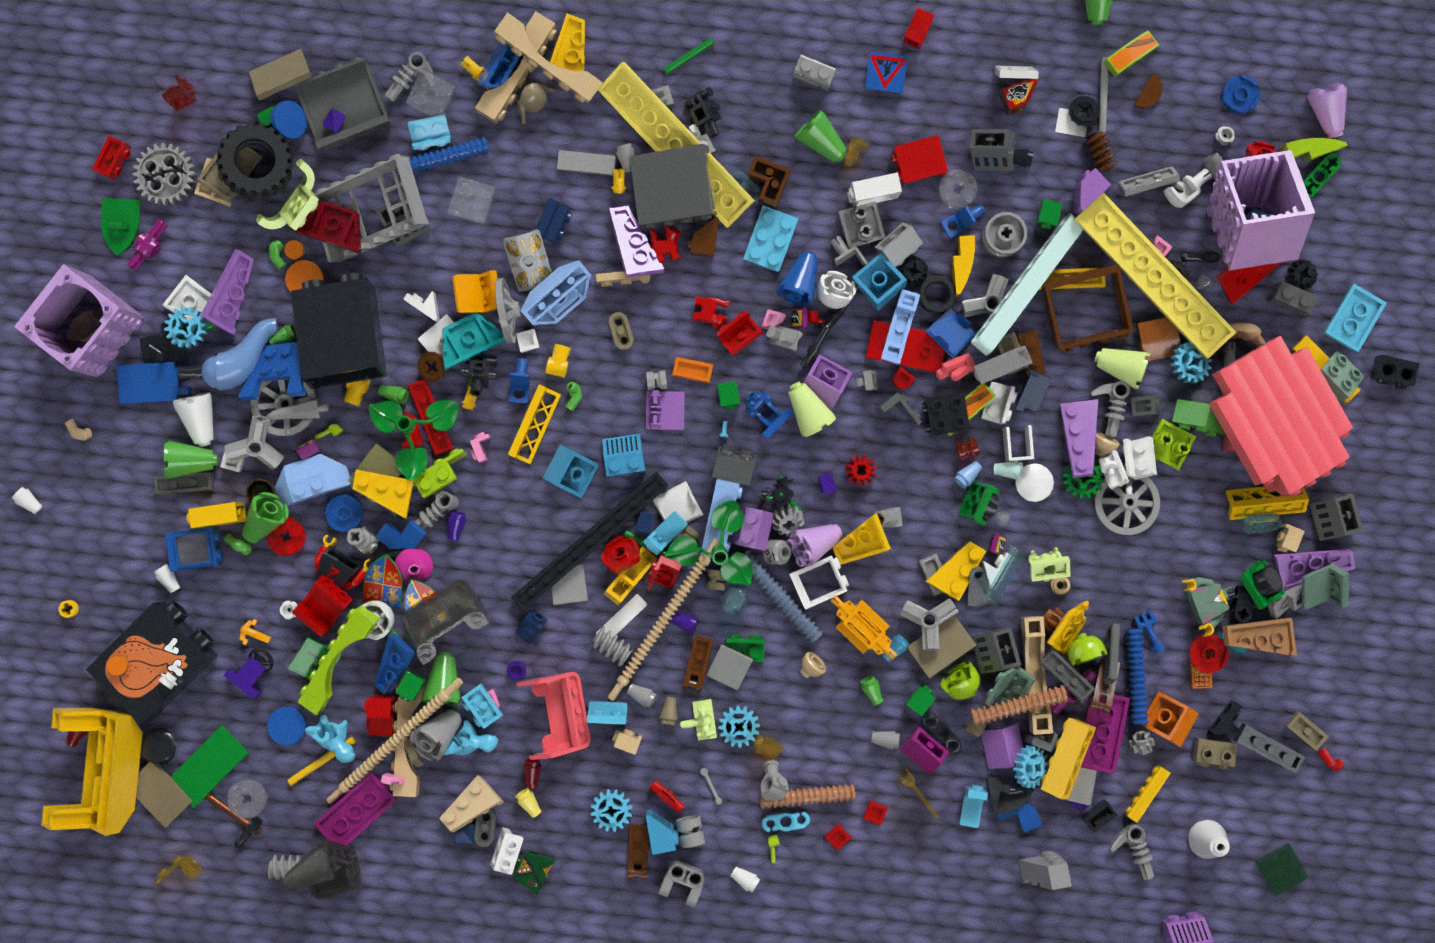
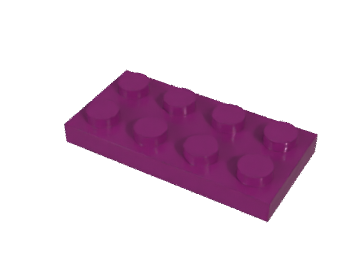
[1081,692,1130,774]
[314,771,398,852]

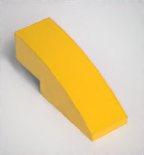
[951,235,975,297]
[604,547,658,606]

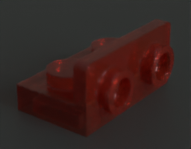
[162,74,197,111]

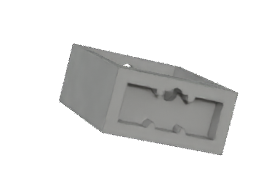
[974,346,1033,384]

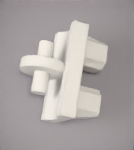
[1098,450,1129,489]

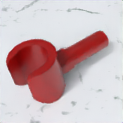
[807,311,827,325]

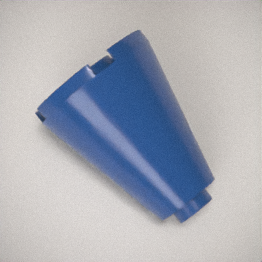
[776,251,818,307]

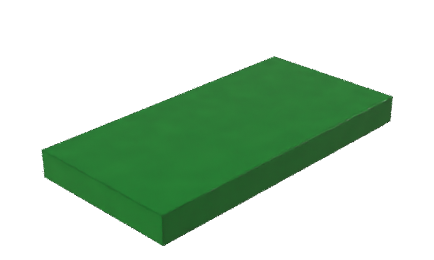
[171,725,250,808]

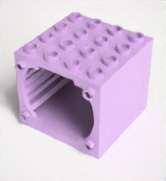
[1207,150,1315,270]
[14,264,144,377]

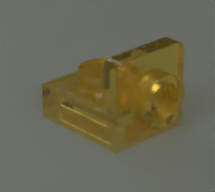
[844,138,869,167]

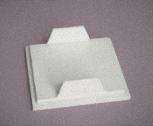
[653,481,703,523]

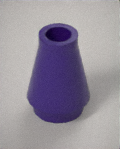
[448,511,467,541]
[668,612,698,633]

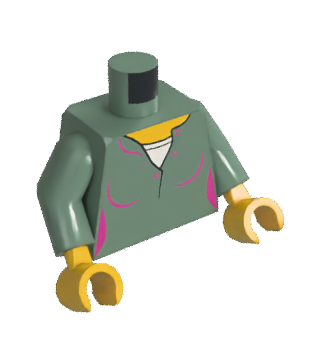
[1182,577,1236,637]

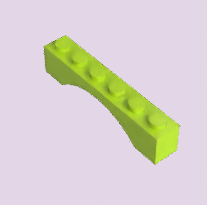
[298,605,380,715]

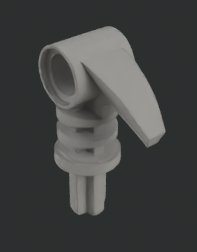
[385,52,435,101]
[1091,381,1130,437]
[415,489,459,529]
[1109,823,1154,880]

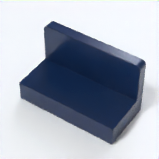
[1015,369,1051,412]

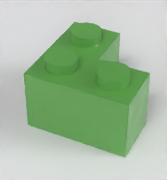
[1172,399,1225,437]

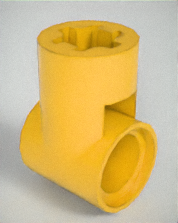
[545,344,571,378]
[343,379,370,406]

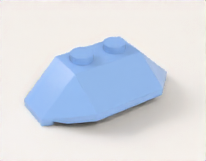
[521,260,591,325]
[275,454,352,506]

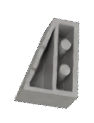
[1018,851,1072,890]

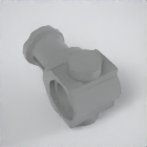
[347,527,380,555]
[760,760,789,801]

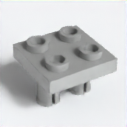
[838,201,885,249]

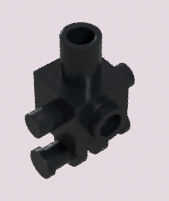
[685,87,721,138]
[461,354,498,397]

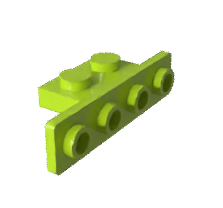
[406,449,467,498]

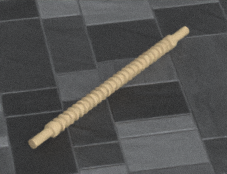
[608,539,720,701]
[327,678,463,804]

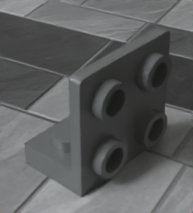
[877,392,922,427]

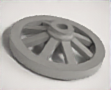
[494,278,521,344]
[250,380,317,436]
[1094,474,1160,535]

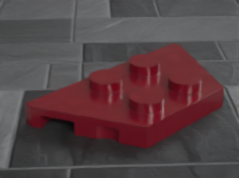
[293,201,362,254]

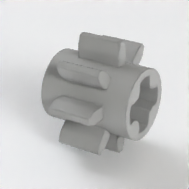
[1129,731,1155,755]

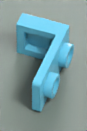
[643,511,688,556]
[959,785,988,828]

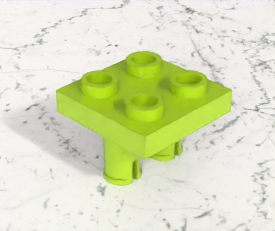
[1152,419,1196,471]

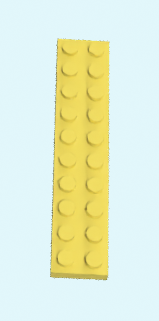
[598,62,755,228]
[1074,192,1236,359]

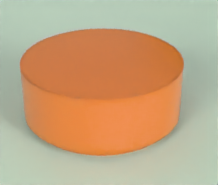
[284,240,305,260]
[107,655,129,676]

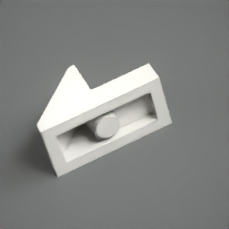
[404,291,440,322]
[981,552,1014,590]

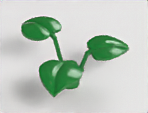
[369,400,459,481]
[665,500,753,585]

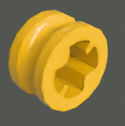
[58,600,79,618]

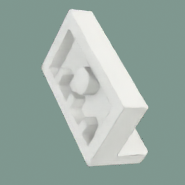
[980,381,1017,425]
[1122,436,1157,480]
[490,827,523,875]

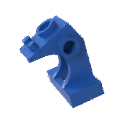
[744,390,794,440]

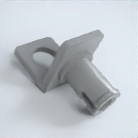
[830,236,868,267]

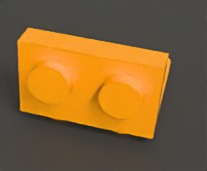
[452,270,498,313]

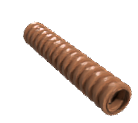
[971,685,1068,726]
[759,784,856,809]

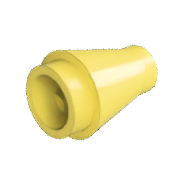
[515,788,541,818]

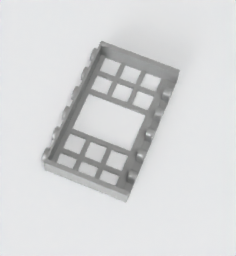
[315,154,429,262]

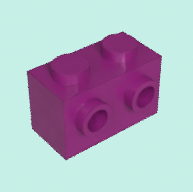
[900,727,949,774]

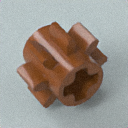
[1043,608,1064,631]

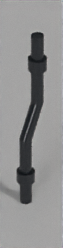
[800,282,860,369]

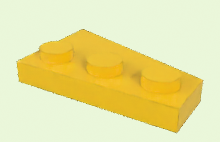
[550,14,585,71]
[352,470,414,519]
[832,513,891,565]
[925,541,986,601]

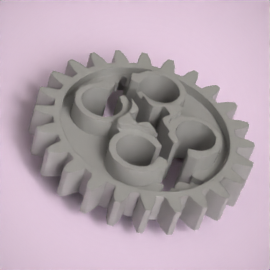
[132,143,197,206]

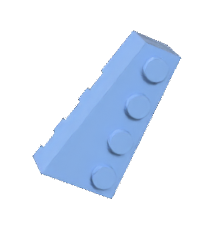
[701,479,743,554]

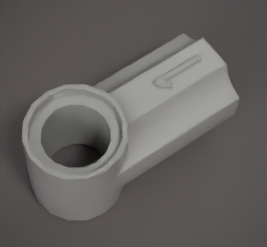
[875,507,903,528]

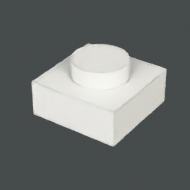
[516,329,540,353]
[220,452,245,472]

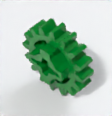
[1062,460,1105,500]

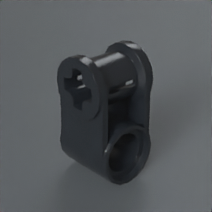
[1230,585,1255,623]

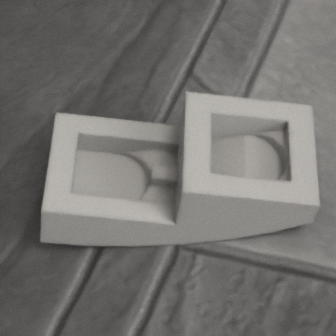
[1268,585,1302,619]

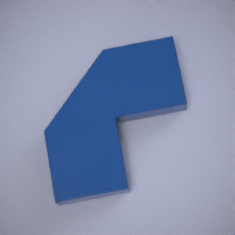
[376,521,427,549]
[997,803,1042,832]

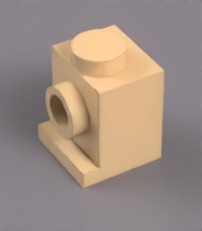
[1276,524,1305,554]
[612,729,643,755]

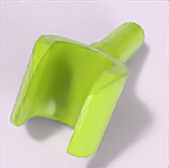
[315,424,343,439]
[768,835,780,863]

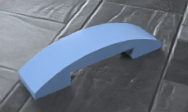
[881,289,920,365]

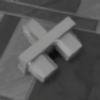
[766,325,803,351]

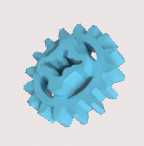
[164,306,208,348]
[1170,342,1212,384]
[718,705,760,748]
[1013,745,1048,788]
[591,789,633,832]

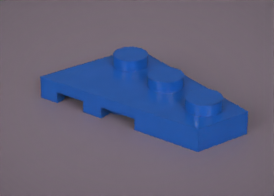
[375,634,416,695]

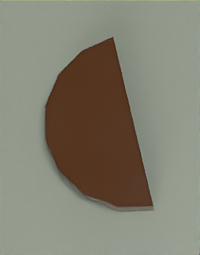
[1133,72,1163,109]

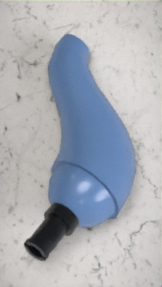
[178,318,278,391]

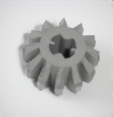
[772,504,805,538]

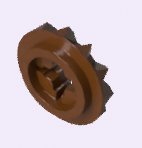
[417,351,447,382]

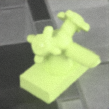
[1028,547,1070,582]
[680,699,717,741]

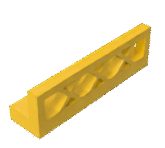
[508,384,561,464]
[1226,486,1309,520]

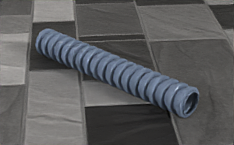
[743,550,823,643]

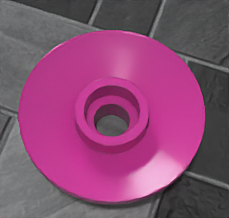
[395,548,433,584]

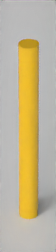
[287,737,356,786]

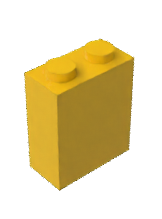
[187,502,247,528]

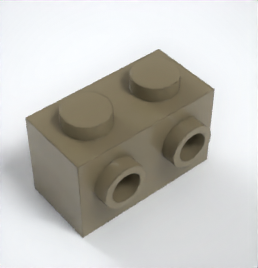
[1191,737,1238,770]

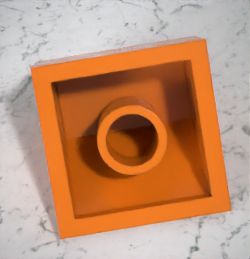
[1141,691,1199,747]

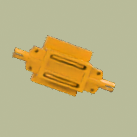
[830,595,897,660]

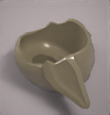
[517,83,555,124]
[66,308,103,343]

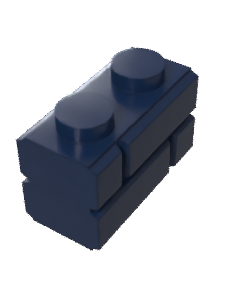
[535,198,573,244]

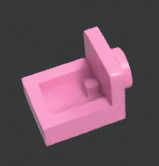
[470,432,491,463]

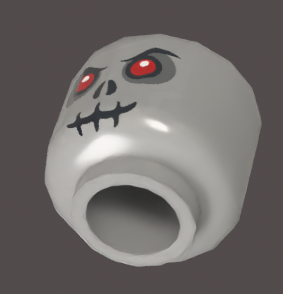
[762,540,791,565]

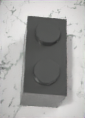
[1268,281,1317,316]

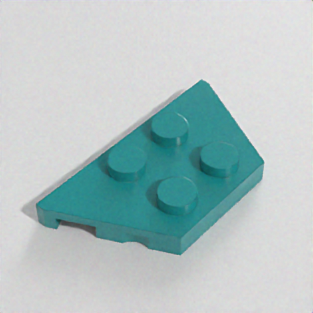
[442,313,506,371]

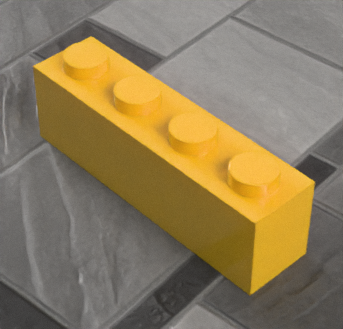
[1041,718,1096,799]

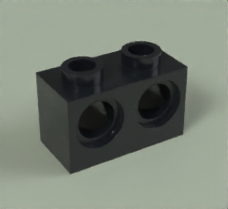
[1371,354,1420,389]

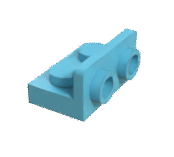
[408,115,451,151]
[461,683,503,729]
[587,701,627,724]

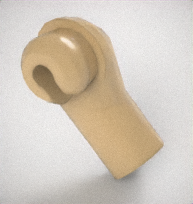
[65,419,92,441]

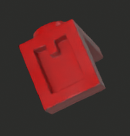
[902,8,934,50]

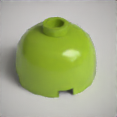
[1067,633,1108,666]
[940,662,980,700]

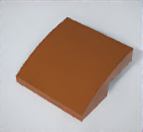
[1136,317,1180,362]

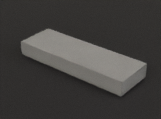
[557,150,616,176]
[1118,166,1180,196]

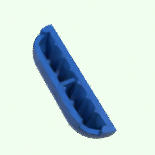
[478,43,519,88]

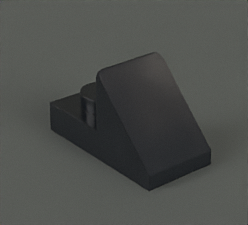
[1208,700,1242,735]

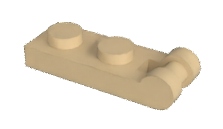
[596,271,651,287]

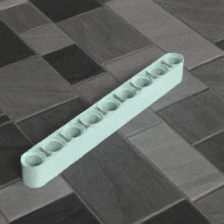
[971,213,1083,356]

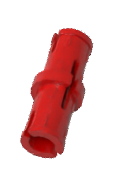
[648,779,685,814]

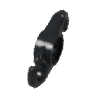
[923,713,961,754]

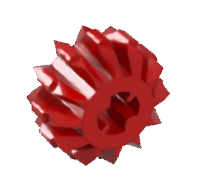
[845,454,877,486]

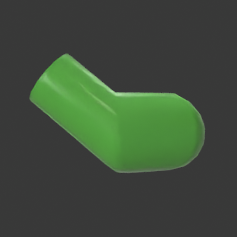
[224,534,252,555]

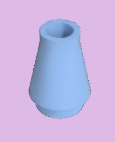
[954,461,982,489]

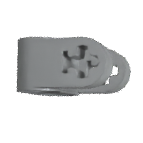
[658,861,704,908]

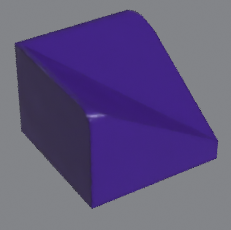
[322,108,346,133]
[818,473,838,494]

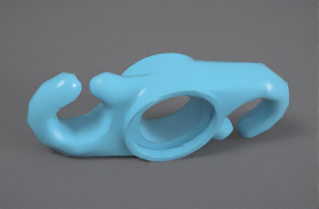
[762,812,810,832]

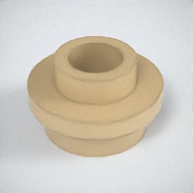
[1051,577,1070,595]

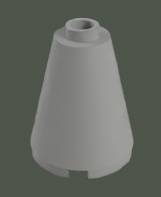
[410,709,462,761]

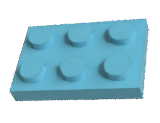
[743,206,799,273]
[1323,284,1387,353]

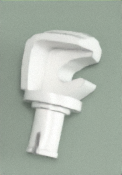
[1163,169,1212,208]

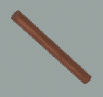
[204,793,262,836]

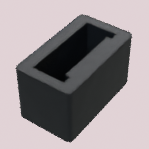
[1081,799,1118,833]

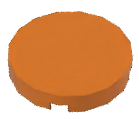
[285,260,325,292]

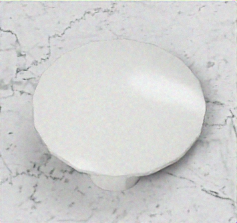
[1016,464,1054,502]

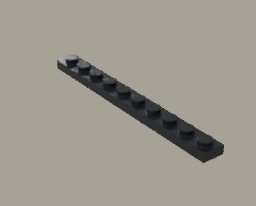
[511,471,669,612]

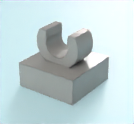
[651,85,674,107]
[856,370,878,391]

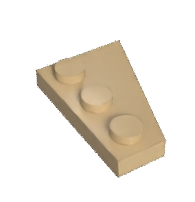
[439,775,504,832]

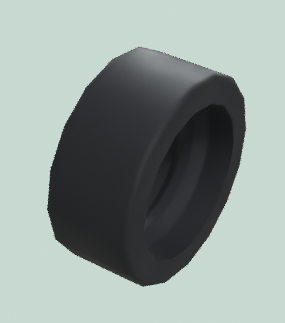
[918,276,956,314]

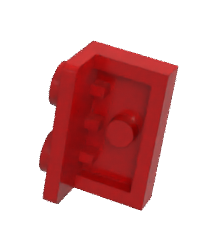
[92,136,131,181]
[716,311,763,356]
[646,556,682,590]

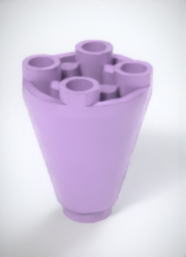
[1307,83,1347,138]
[786,524,842,567]

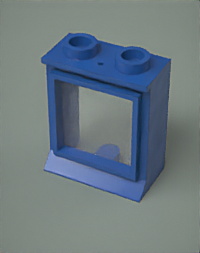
[165,527,224,572]

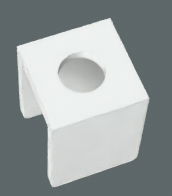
[1002,425,1034,462]

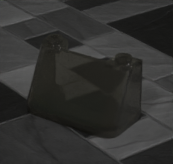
[403,579,490,665]
[283,840,363,900]

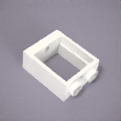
[847,173,902,207]
[790,555,849,610]

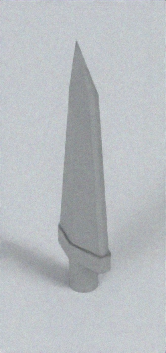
[266,399,329,419]

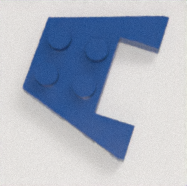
[238,342,306,401]

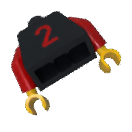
[314,535,371,591]

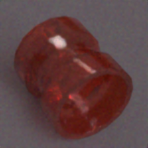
[955,438,979,461]

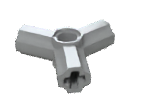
[961,274,1009,318]
[224,415,284,470]
[900,598,959,651]

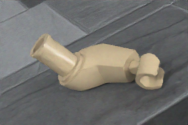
[1230,322,1266,348]

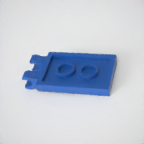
[116,362,192,404]

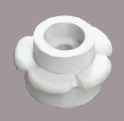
[1216,126,1235,145]
[280,601,298,620]
[158,672,177,689]

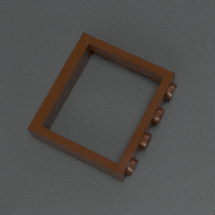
[1041,264,1134,352]

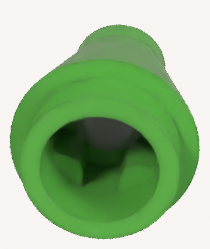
[269,324,297,345]
[378,385,409,405]
[860,675,883,706]

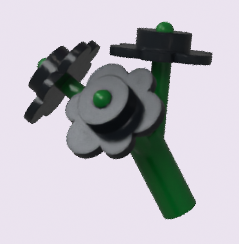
[759,476,802,511]

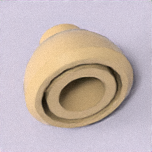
[1095,433,1120,457]
[800,652,826,678]

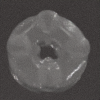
[938,169,977,209]
[227,779,268,818]

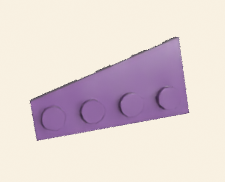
[1274,549,1356,590]

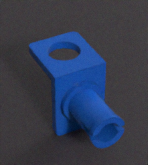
[940,204,985,238]
[509,358,530,404]

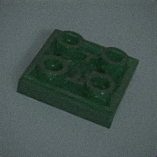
[1255,843,1309,897]

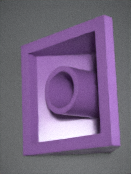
[981,723,1023,769]

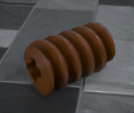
[1084,131,1118,173]

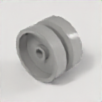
[982,212,1027,258]

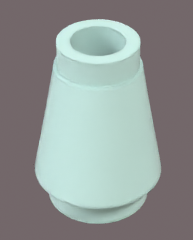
[994,460,1023,479]

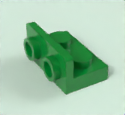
[726,634,765,662]

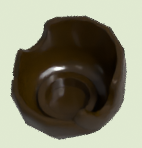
[246,478,276,503]

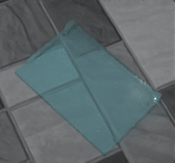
[982,546,1024,606]

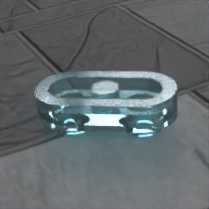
[731,171,761,205]
[1241,513,1282,534]

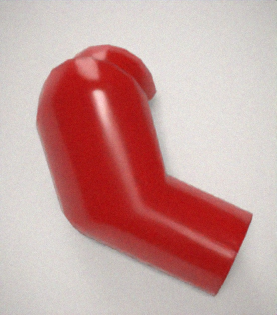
[1318,748,1344,772]

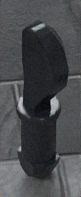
[1180,251,1221,263]
[234,816,262,848]

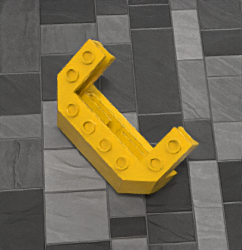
[41,708,143,836]

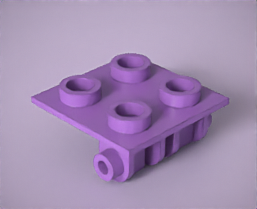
[646,390,685,430]

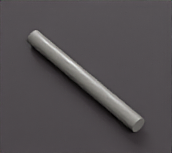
[1098,57,1109,132]

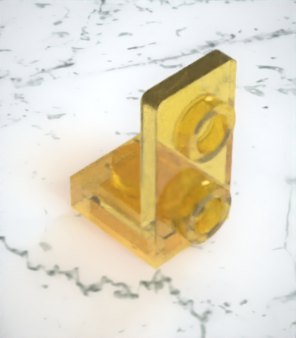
[754,733,784,761]
[154,854,203,885]

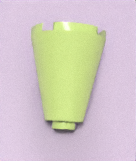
[1094,348,1151,390]
[788,381,836,437]

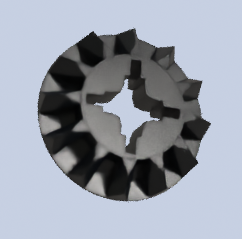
[1068,96,1099,127]
[898,256,928,287]
[1287,259,1319,290]

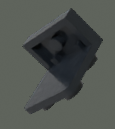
[922,392,970,437]

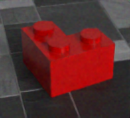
[363,694,397,736]

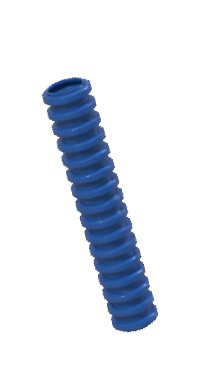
[397,137,490,177]
[1125,628,1149,725]

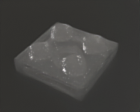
[406,68,457,117]
[448,177,496,225]

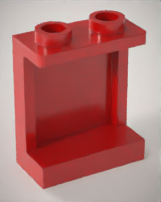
[890,135,949,187]
[292,575,353,637]

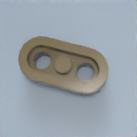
[609,312,634,350]

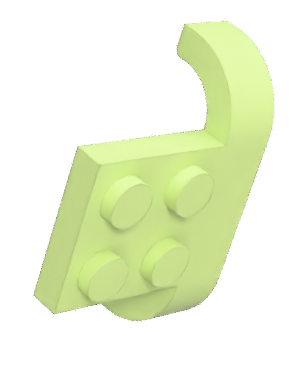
[256,159,319,230]

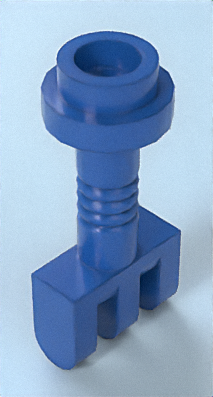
[1133,610,1165,654]

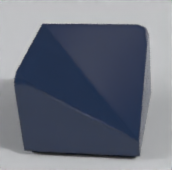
[635,511,655,534]
[454,822,476,844]

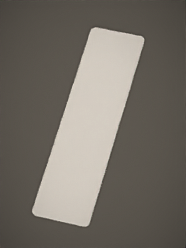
[596,594,647,638]

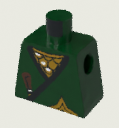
[513,849,556,895]

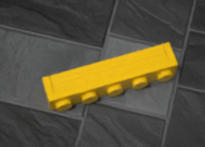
[1125,765,1171,823]

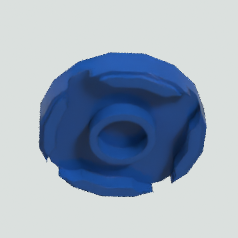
[1221,75,1260,114]
[270,100,307,140]
[325,494,364,532]
[267,706,307,745]

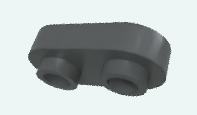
[474,808,496,847]

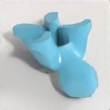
[305,715,356,763]
[444,720,498,756]

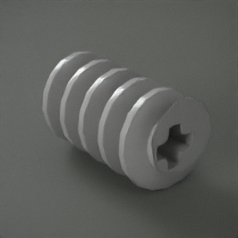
[591,626,633,667]
[268,855,311,880]

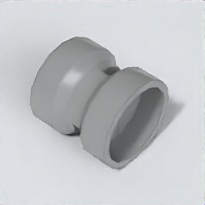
[646,370,667,391]

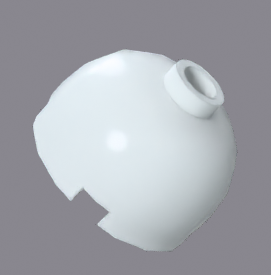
[816,271,856,309]
[362,601,395,640]

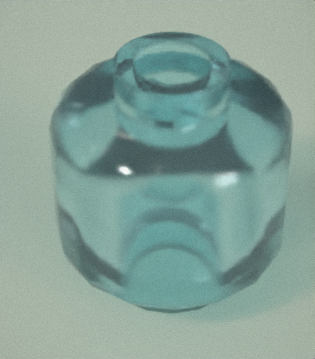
[721,586,749,616]

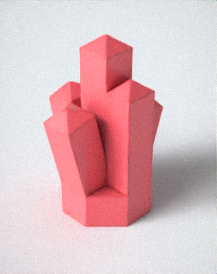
[936,353,976,381]

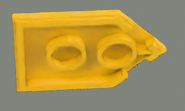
[1047,601,1089,655]

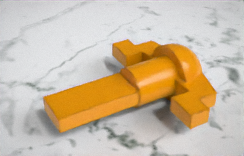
[240,619,271,645]

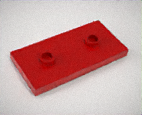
[1216,262,1282,304]
[865,320,945,373]

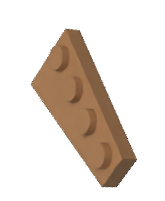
[1222,618,1297,656]

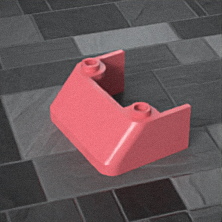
[517,672,591,760]

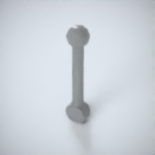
[700,768,722,805]

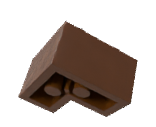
[748,156,791,209]

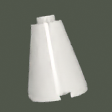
[173,392,214,447]
[1188,820,1230,859]

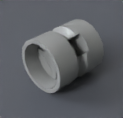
[676,815,705,848]

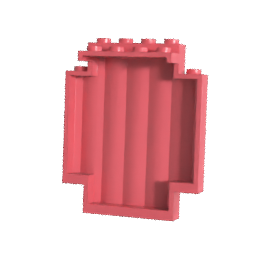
[1209,336,1353,497]

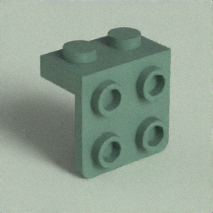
[1320,351,1364,403]
[1302,564,1349,609]
[985,666,1036,706]

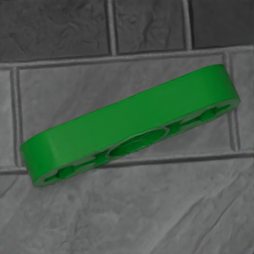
[1303,154,1341,198]

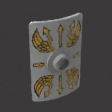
[503,229,552,292]

